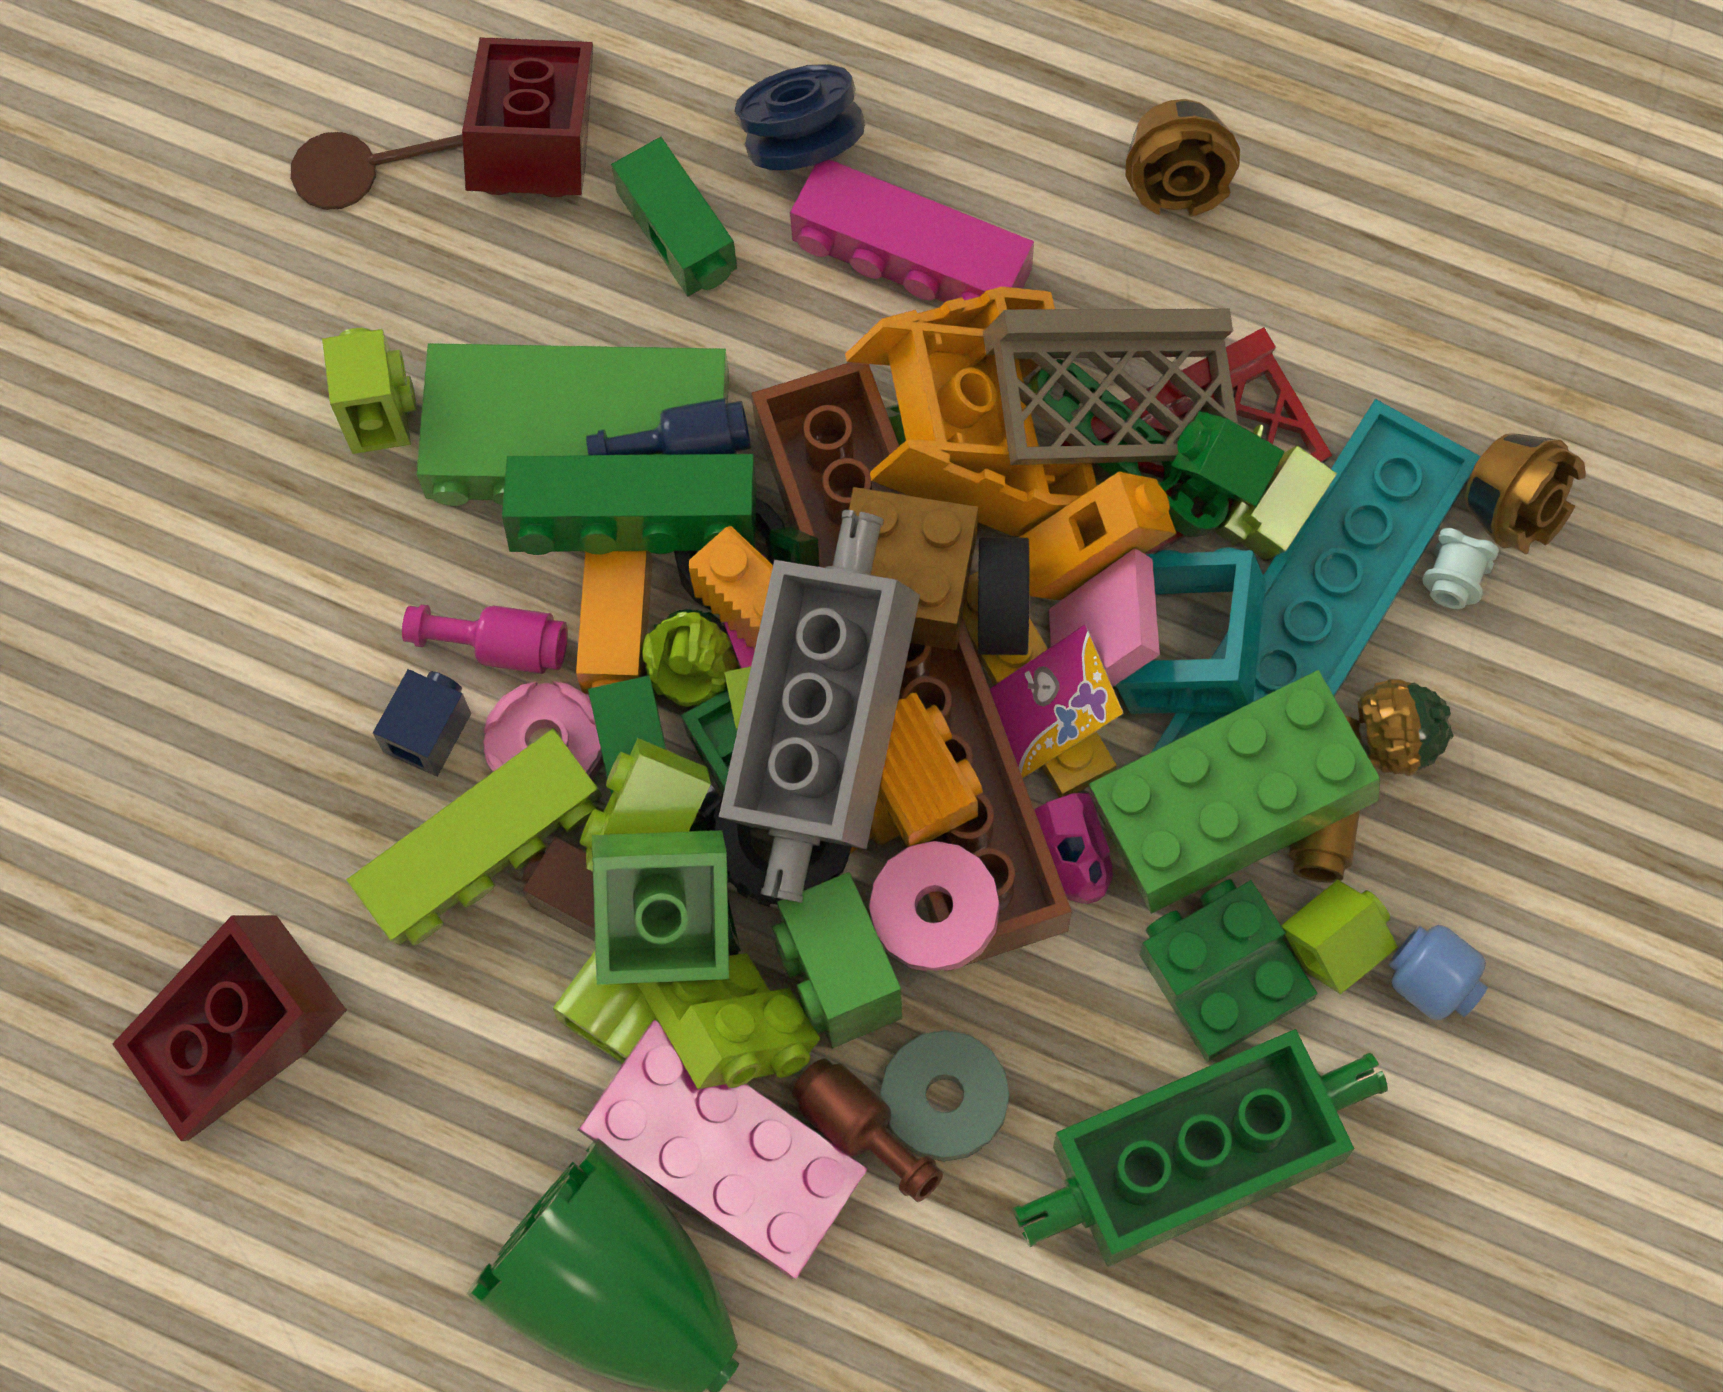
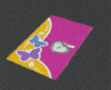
[990,624,1124,778]

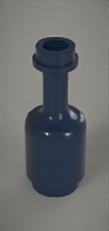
[586,397,751,455]

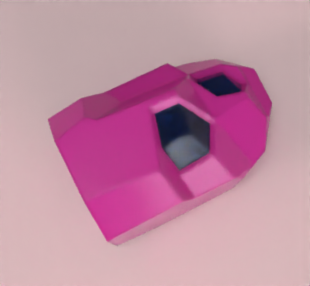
[1034,793,1113,904]

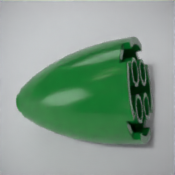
[467,1138,739,1392]

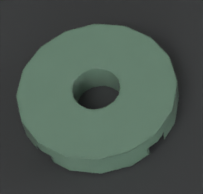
[880,1030,1010,1162]

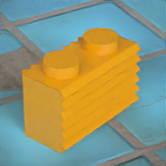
[689,526,773,652]
[878,693,983,847]

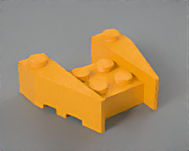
[845,286,1097,536]

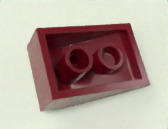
[462,37,593,197]
[112,915,347,1141]

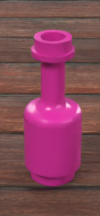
[402,604,568,674]

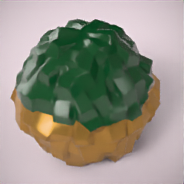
[1357,679,1454,776]

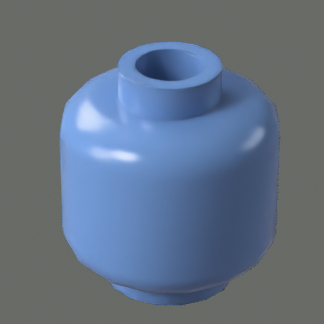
[1388,925,1488,1020]

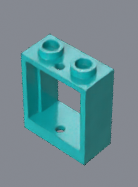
[1116,547,1266,714]

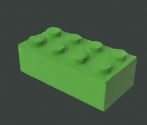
[1089,670,1380,914]

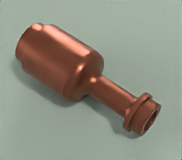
[792,1058,943,1202]

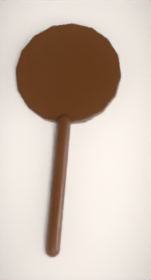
[290,132,463,210]

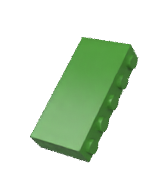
[416,343,729,506]

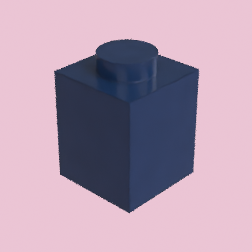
[373,669,472,777]

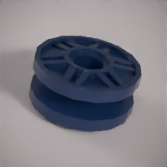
[734,64,865,170]

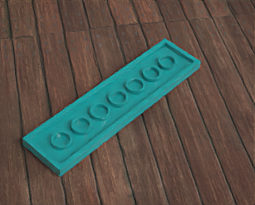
[1152,399,1481,752]

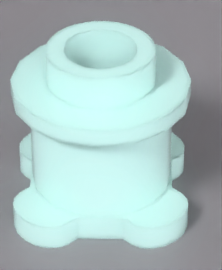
[1422,528,1499,609]

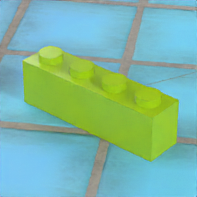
[346,728,603,946]

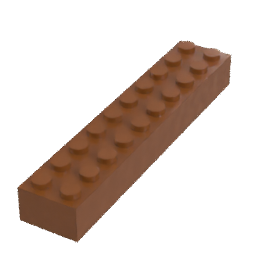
[751,362,1072,971]

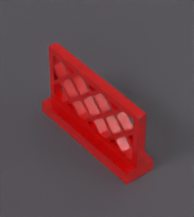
[1056,327,1332,554]

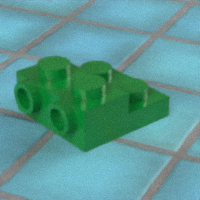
[1139,879,1318,1062]

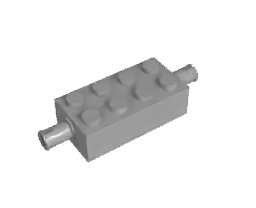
[719,510,920,903]

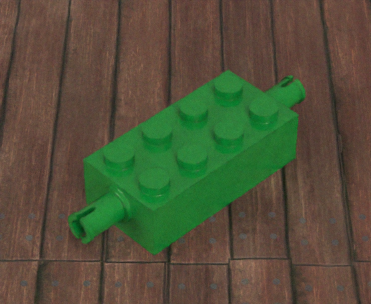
[1013,1029,1388,1267]

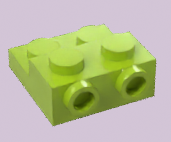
[638,953,820,1089]

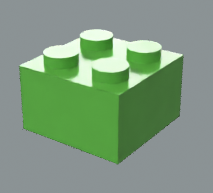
[592,830,729,985]
[772,872,902,1049]

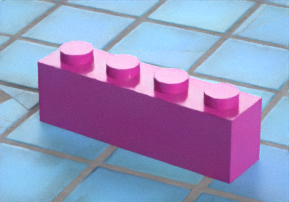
[790,159,1034,302]

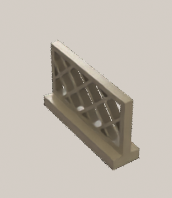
[983,308,1238,465]

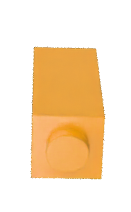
[1019,472,1176,600]
[576,551,653,694]

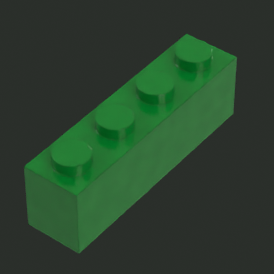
[502,454,757,555]

